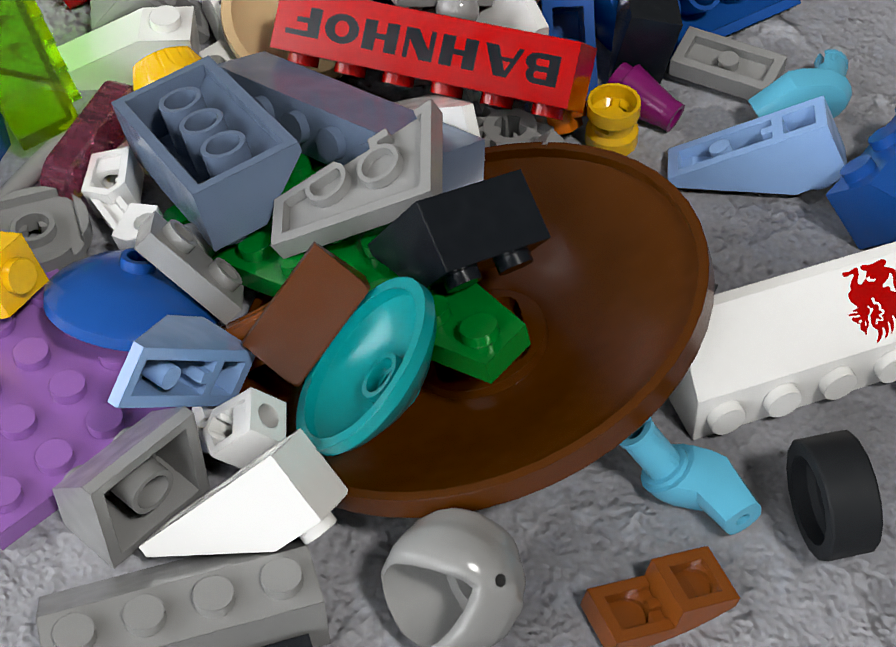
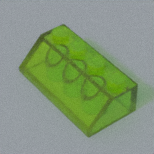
[0,0,83,151]

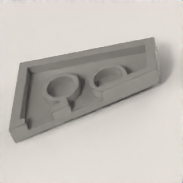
[270,99,443,259]

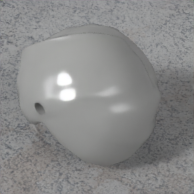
[381,508,526,647]

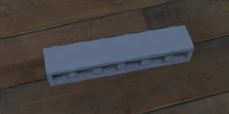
[218,51,485,193]

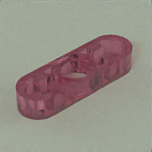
[40,80,133,201]

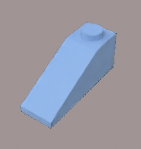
[668,95,847,195]
[107,315,256,408]

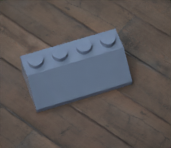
[111,55,302,251]

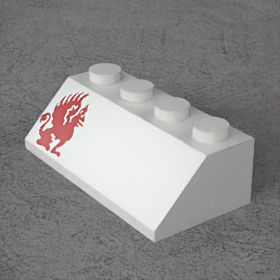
[668,242,896,440]

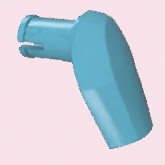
[748,49,852,118]
[619,417,761,535]

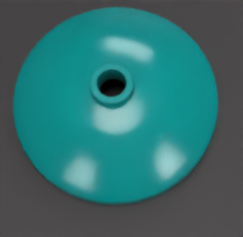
[296,277,437,456]

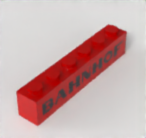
[270,0,597,121]

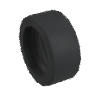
[786,430,883,561]

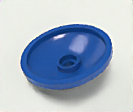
[43,248,222,352]

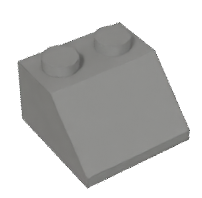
[52,406,210,569]

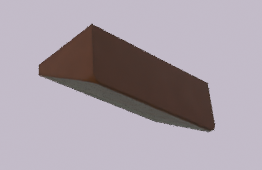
[241,241,370,387]

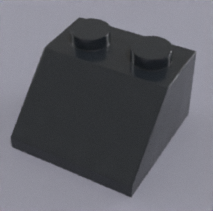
[368,169,551,293]

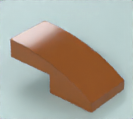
[580,546,740,647]

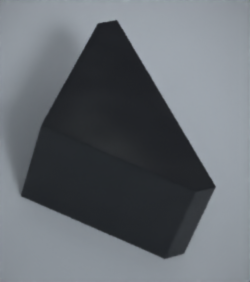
[608,0,683,84]

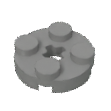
[0,186,93,273]

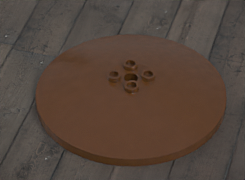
[239,142,715,518]

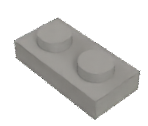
[669,26,787,100]

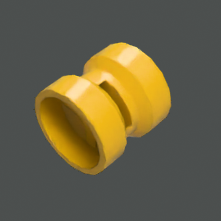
[585,83,641,156]

